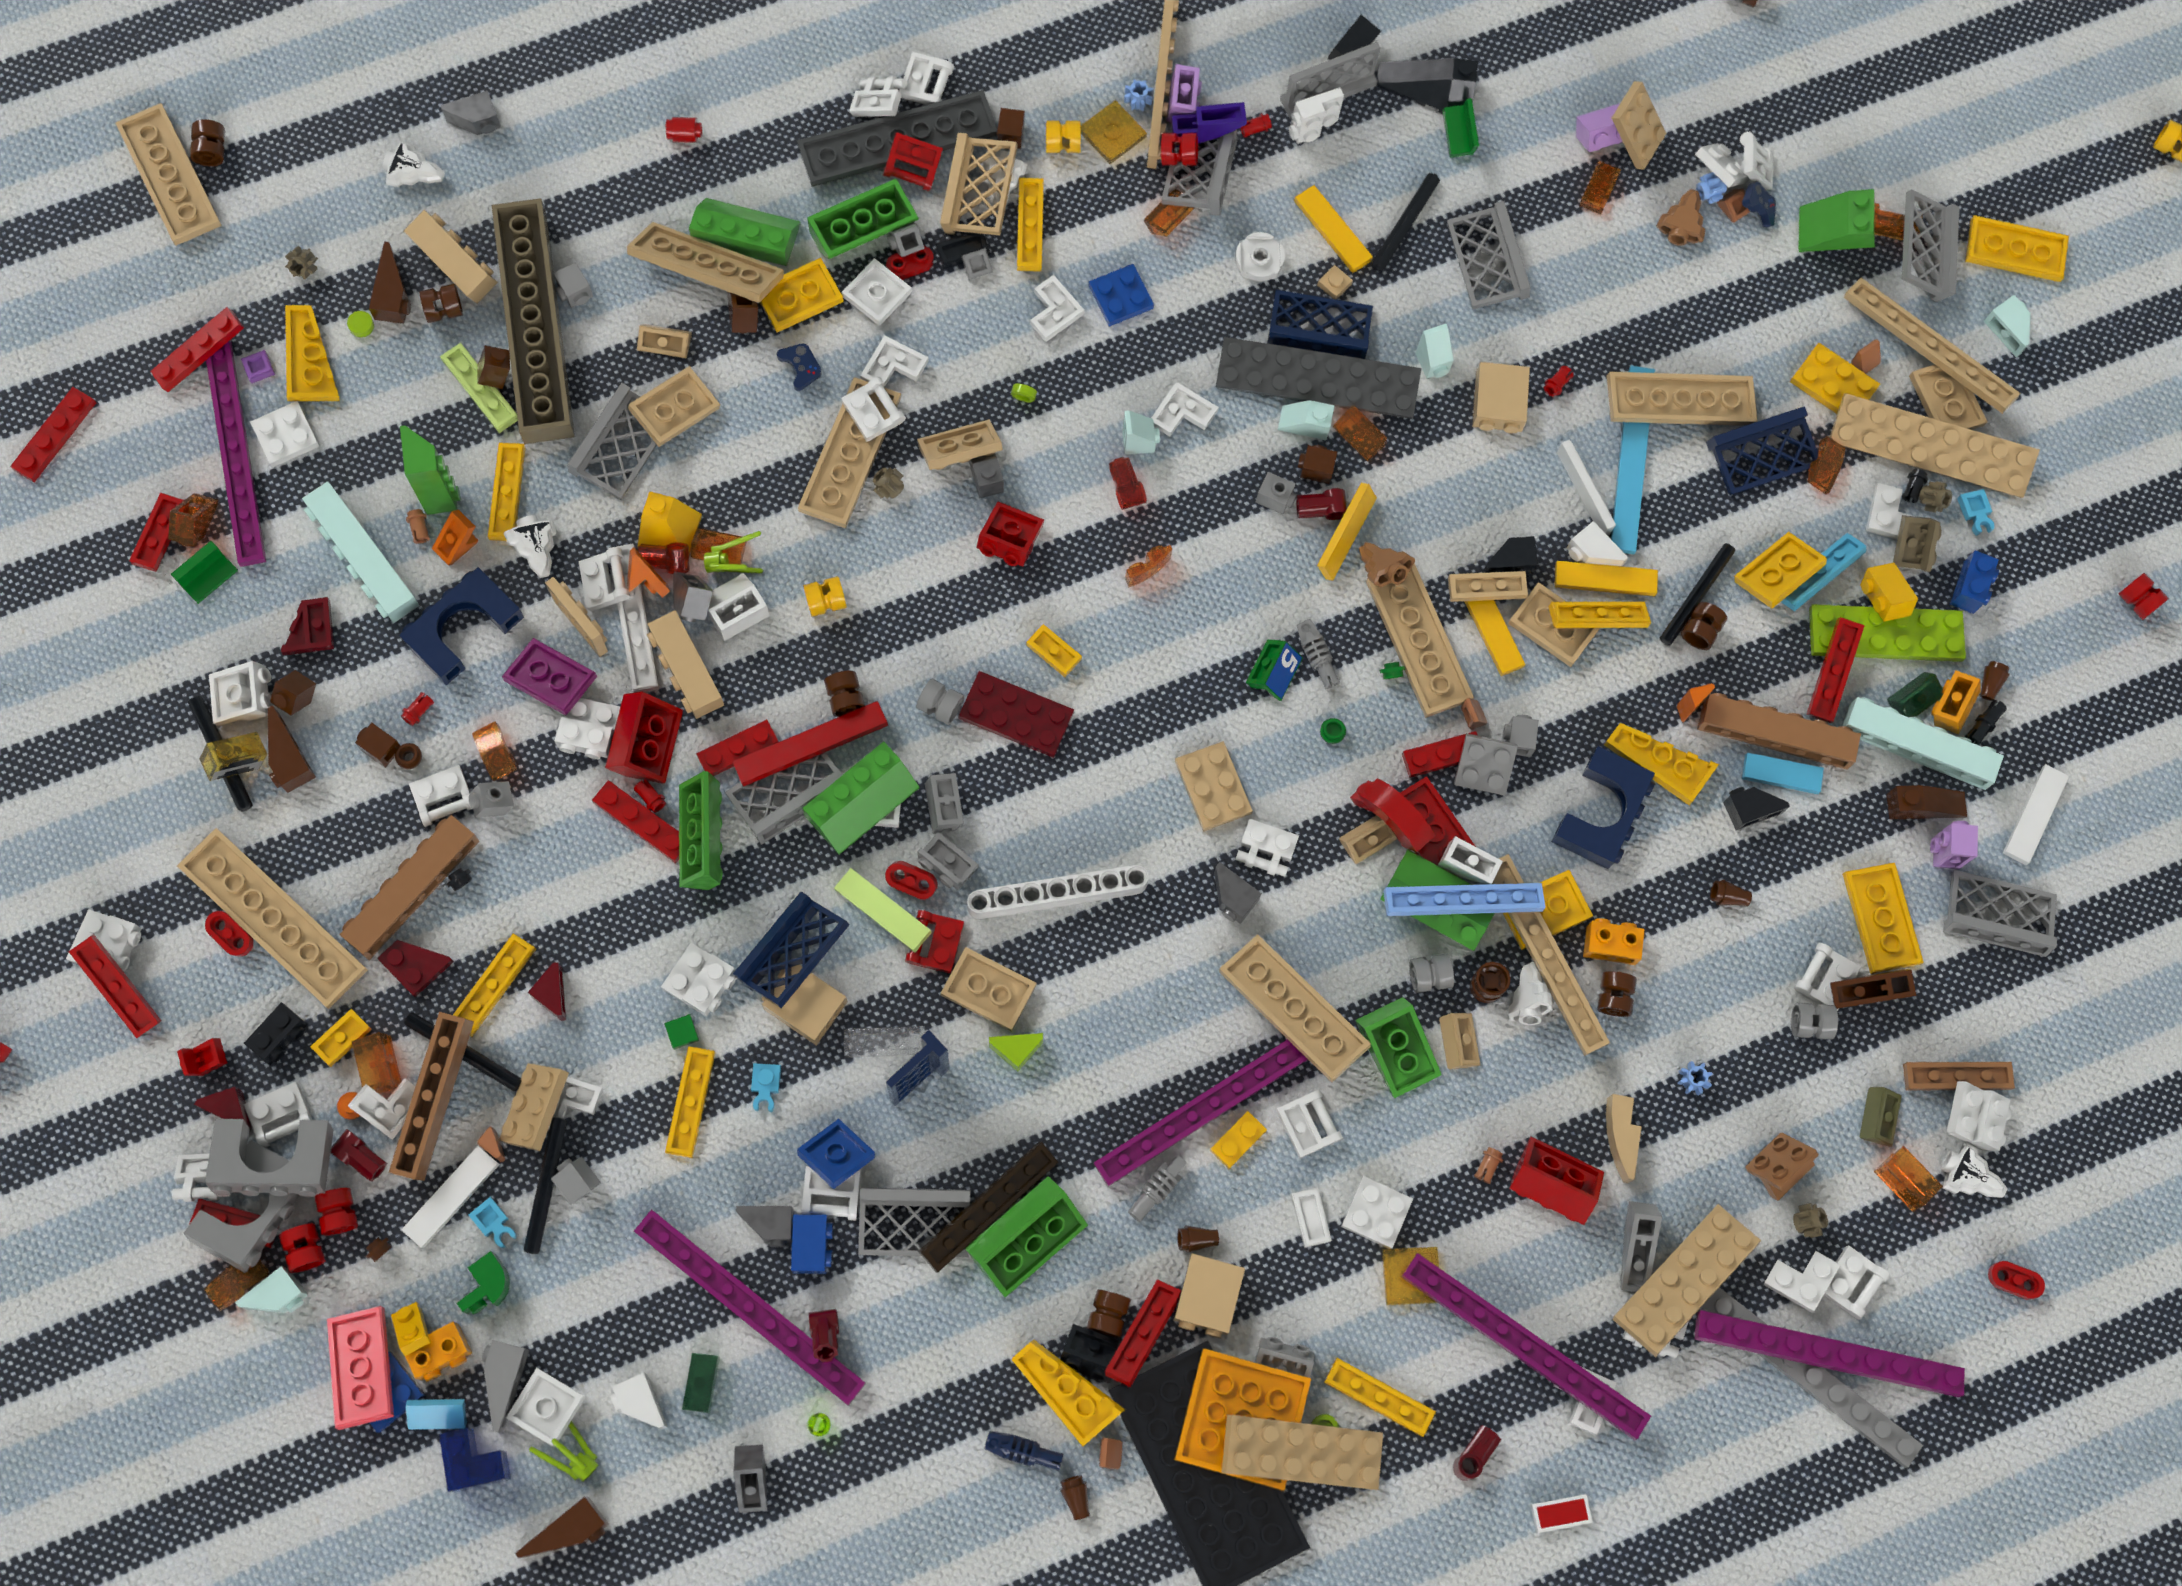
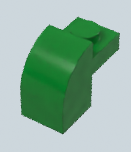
[457,1251,510,1314]

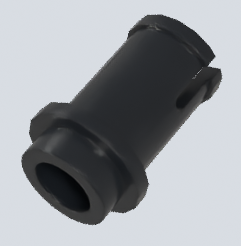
[1902,469,1928,503]

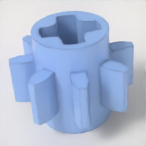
[1124,79,1153,111]
[1696,172,1727,204]
[1678,1061,1713,1096]

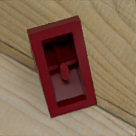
[528,962,566,1021]
[194,1087,252,1132]

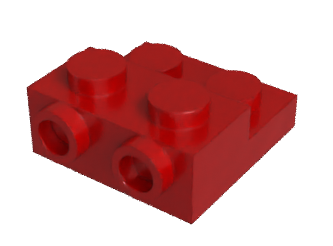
[976,501,1044,567]

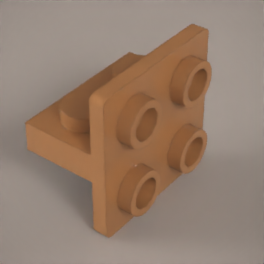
[1745,1133,1819,1201]

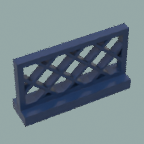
[1267,290,1373,359]
[1706,406,1822,496]
[733,891,850,1009]
[886,1030,950,1106]

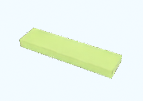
[440,343,518,433]
[834,868,932,953]

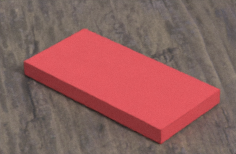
[327,1306,394,1430]

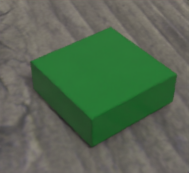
[664,1014,699,1050]

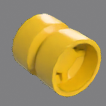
[2153,119,2182,162]
[1046,121,1081,153]
[803,576,847,617]

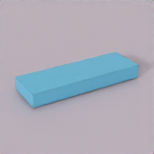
[1742,752,1824,794]

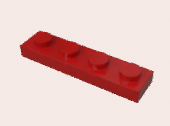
[150,307,244,392]
[10,387,96,483]
[1806,617,1865,723]
[592,780,679,863]
[68,934,162,1038]
[1105,1279,1182,1387]

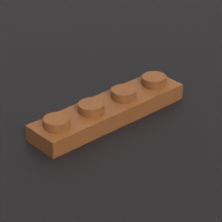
[1903,1062,2015,1091]

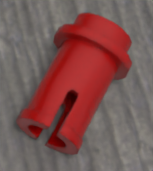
[1240,113,1272,138]
[1544,365,1574,397]
[401,692,434,726]
[634,779,666,813]

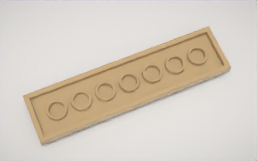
[1828,393,2040,498]
[177,828,368,1009]

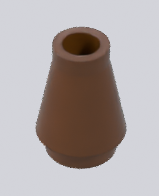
[1979,661,2010,701]
[1710,879,1752,907]
[1177,1225,1219,1253]
[1060,1475,1090,1520]

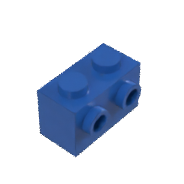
[1950,550,1999,614]
[791,1215,833,1274]

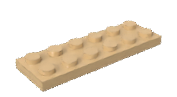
[115,103,222,246]
[627,222,784,303]
[1607,372,1758,426]
[798,377,901,528]
[1366,563,1474,718]
[1219,934,1371,1082]
[1612,1204,1761,1357]
[1222,1415,1383,1490]

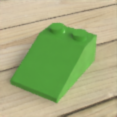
[1799,189,1875,252]
[1355,997,1442,1098]

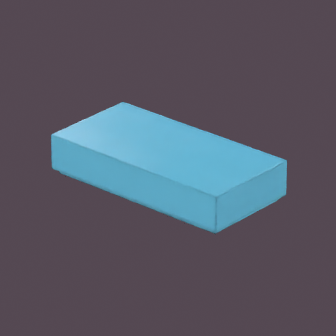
[406,1399,467,1430]

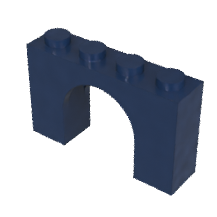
[399,567,524,686]
[1551,746,1655,869]

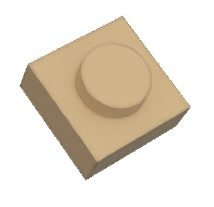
[1317,265,1353,300]

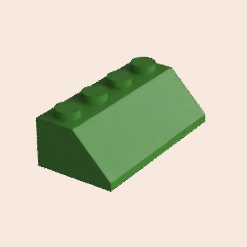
[807,178,918,259]
[689,198,801,266]
[400,426,461,515]
[802,741,919,855]
[679,771,723,890]
[1380,849,1495,951]
[965,1176,1088,1297]

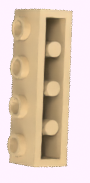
[404,210,498,304]
[646,610,724,719]

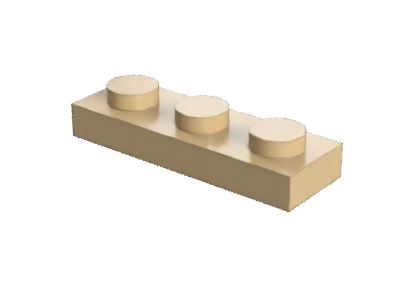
[1448,571,1528,602]

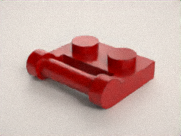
[883,132,943,191]
[905,910,964,974]

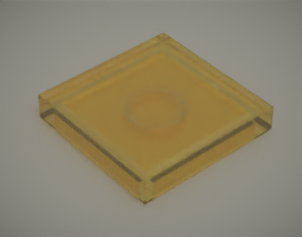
[1081,100,1147,164]
[1382,1247,1439,1306]

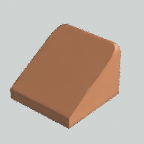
[1717,189,1750,222]
[1851,339,1881,374]
[1461,698,1487,730]
[477,1126,506,1162]
[1099,1438,1123,1469]

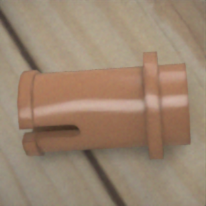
[406,509,430,544]
[1474,1147,1503,1184]

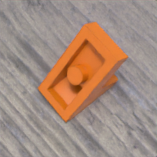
[432,509,478,566]
[627,547,670,598]

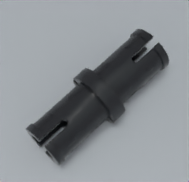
[1964,700,2007,745]

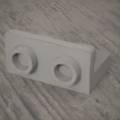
[1255,1337,1314,1378]

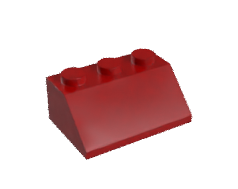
[605,691,683,784]
[1509,1136,1604,1225]

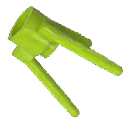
[704,531,763,573]
[529,1421,599,1482]

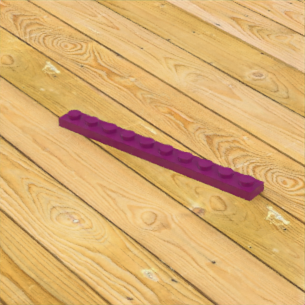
[206,340,266,567]
[1093,1040,1308,1187]
[634,1209,866,1406]
[1401,1253,1652,1440]
[1695,1310,1965,1397]

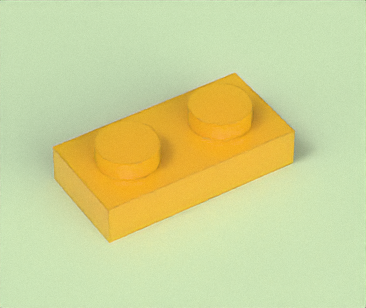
[1026,624,1082,677]
[310,1009,372,1067]
[1210,1111,1267,1169]
[391,1301,431,1356]

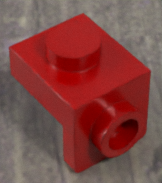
[177,1038,227,1076]

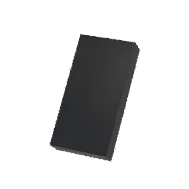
[935,233,990,269]

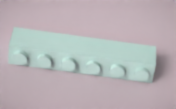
[302,481,419,623]
[1842,697,2004,790]

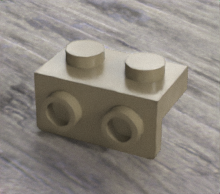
[1893,515,1942,572]

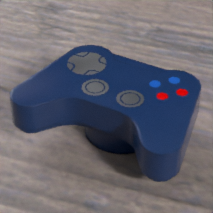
[1742,181,1776,228]
[777,343,822,391]

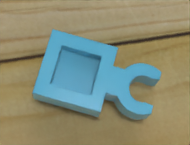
[1957,489,1995,536]
[751,1063,781,1112]
[468,1197,517,1248]

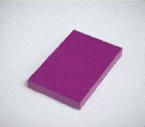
[502,638,597,716]

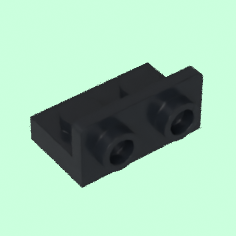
[244,1002,308,1065]
[1060,1324,1121,1383]

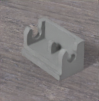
[925,773,964,834]

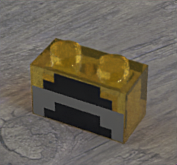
[199,732,267,781]

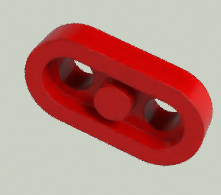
[886,246,934,280]
[885,861,938,899]
[205,911,254,957]
[1988,1261,2045,1300]

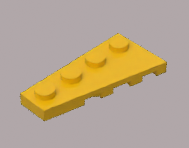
[285,305,340,401]
[1604,723,1719,805]
[1011,1340,1125,1446]

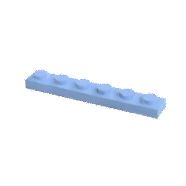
[1383,883,1546,916]

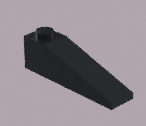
[1376,58,1478,114]

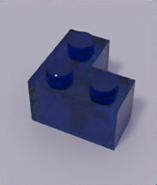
[439,1428,511,1493]

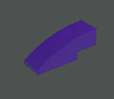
[1172,102,1247,147]

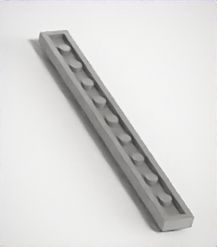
[1700,1287,1923,1468]

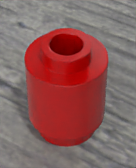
[666,117,702,143]

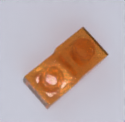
[1579,161,1621,215]
[1808,436,1846,494]
[1125,545,1172,588]
[472,721,517,781]
[204,1259,269,1311]

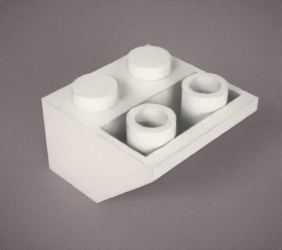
[707,573,769,641]

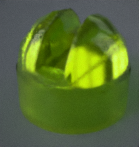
[807,1413,831,1436]

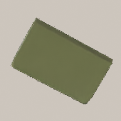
[1860,1087,1902,1147]

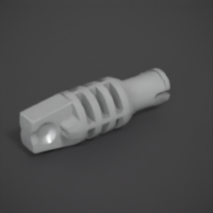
[1297,619,1340,689]
[1128,1156,1187,1222]

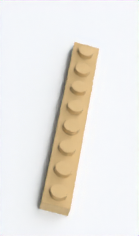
[1147,0,1179,169]
[1844,278,2020,414]
[1492,854,1610,1056]

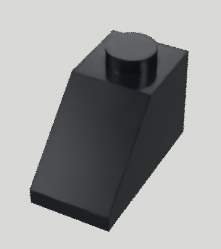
[1723,787,1790,830]

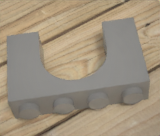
[205,1119,334,1197]
[183,1140,302,1273]

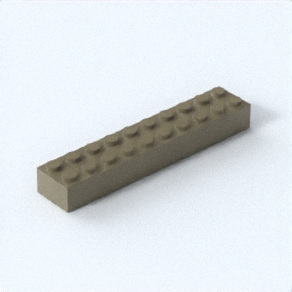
[491,198,575,444]

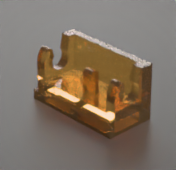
[1875,203,1923,241]
[351,1032,401,1094]
[1874,1146,1943,1212]

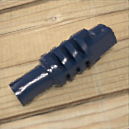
[985,1431,1064,1471]

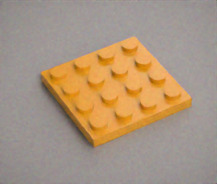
[1174,1348,1311,1491]

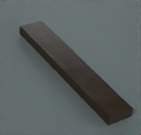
[918,1141,1059,1273]

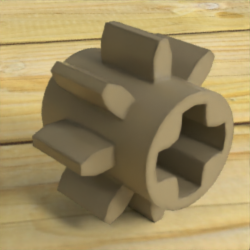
[285,246,318,279]
[873,468,904,499]
[1919,481,1952,513]
[1793,1203,1828,1238]

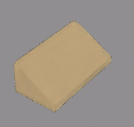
[637,324,692,358]
[1339,815,1397,864]
[1439,1013,1481,1069]

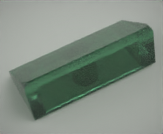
[1887,672,1943,717]
[682,1353,720,1414]

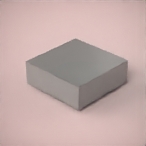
[961,248,993,280]

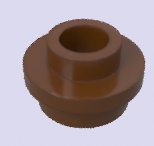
[395,743,422,769]
[365,1237,392,1262]

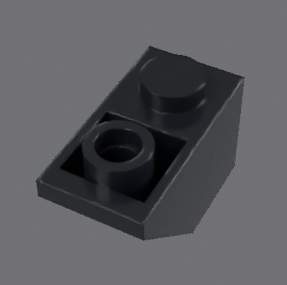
[1483,536,1538,577]

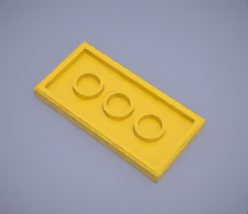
[1965,215,2069,282]
[1842,863,1924,974]

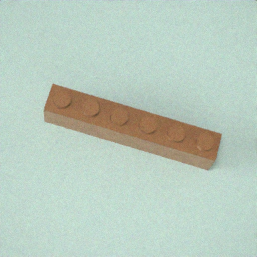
[1697,693,1861,770]
[339,815,480,961]
[389,1012,474,1181]

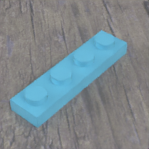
[1781,533,1867,612]

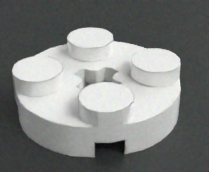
[1235,232,1285,281]

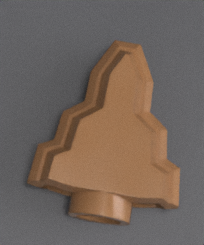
[1656,189,1706,245]
[1359,542,1415,588]

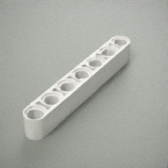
[967,865,1148,919]

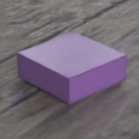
[241,350,275,384]

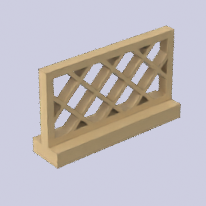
[940,133,1018,235]

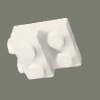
[1289,87,1344,144]
[209,661,273,726]
[554,698,620,760]
[66,909,142,972]
[661,943,737,1017]
[1947,1081,2012,1151]

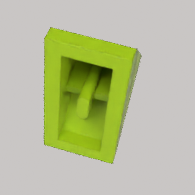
[989,1033,1043,1072]

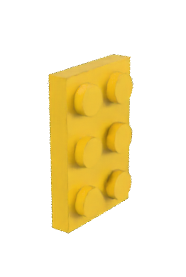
[760,258,844,333]
[1790,343,1880,414]
[1734,532,1827,609]
[1503,870,1593,950]

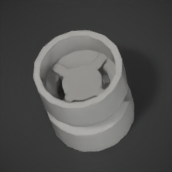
[916,679,964,725]
[1409,954,1454,993]
[1791,1002,1838,1040]

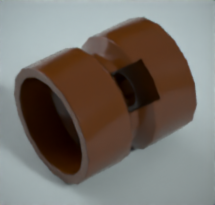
[190,119,225,167]
[419,284,463,323]
[1681,602,1728,650]
[824,670,865,717]
[1470,962,1511,1003]
[1597,971,1637,1017]
[1086,1289,1131,1338]

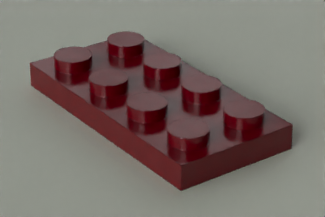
[959,671,1074,758]

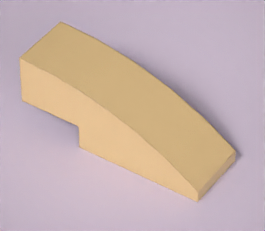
[1606,1094,1641,1183]

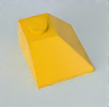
[638,491,702,561]

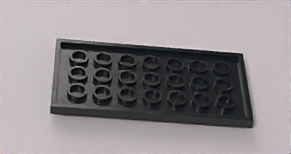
[1108,1341,1310,1586]

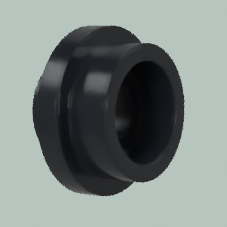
[446,868,472,891]

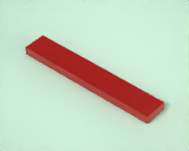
[733,701,888,787]

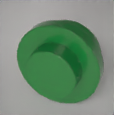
[1379,662,1405,680]
[1320,718,1346,744]

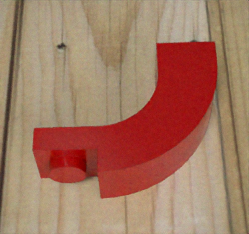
[1350,778,1436,852]

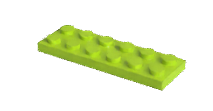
[1809,604,1966,662]

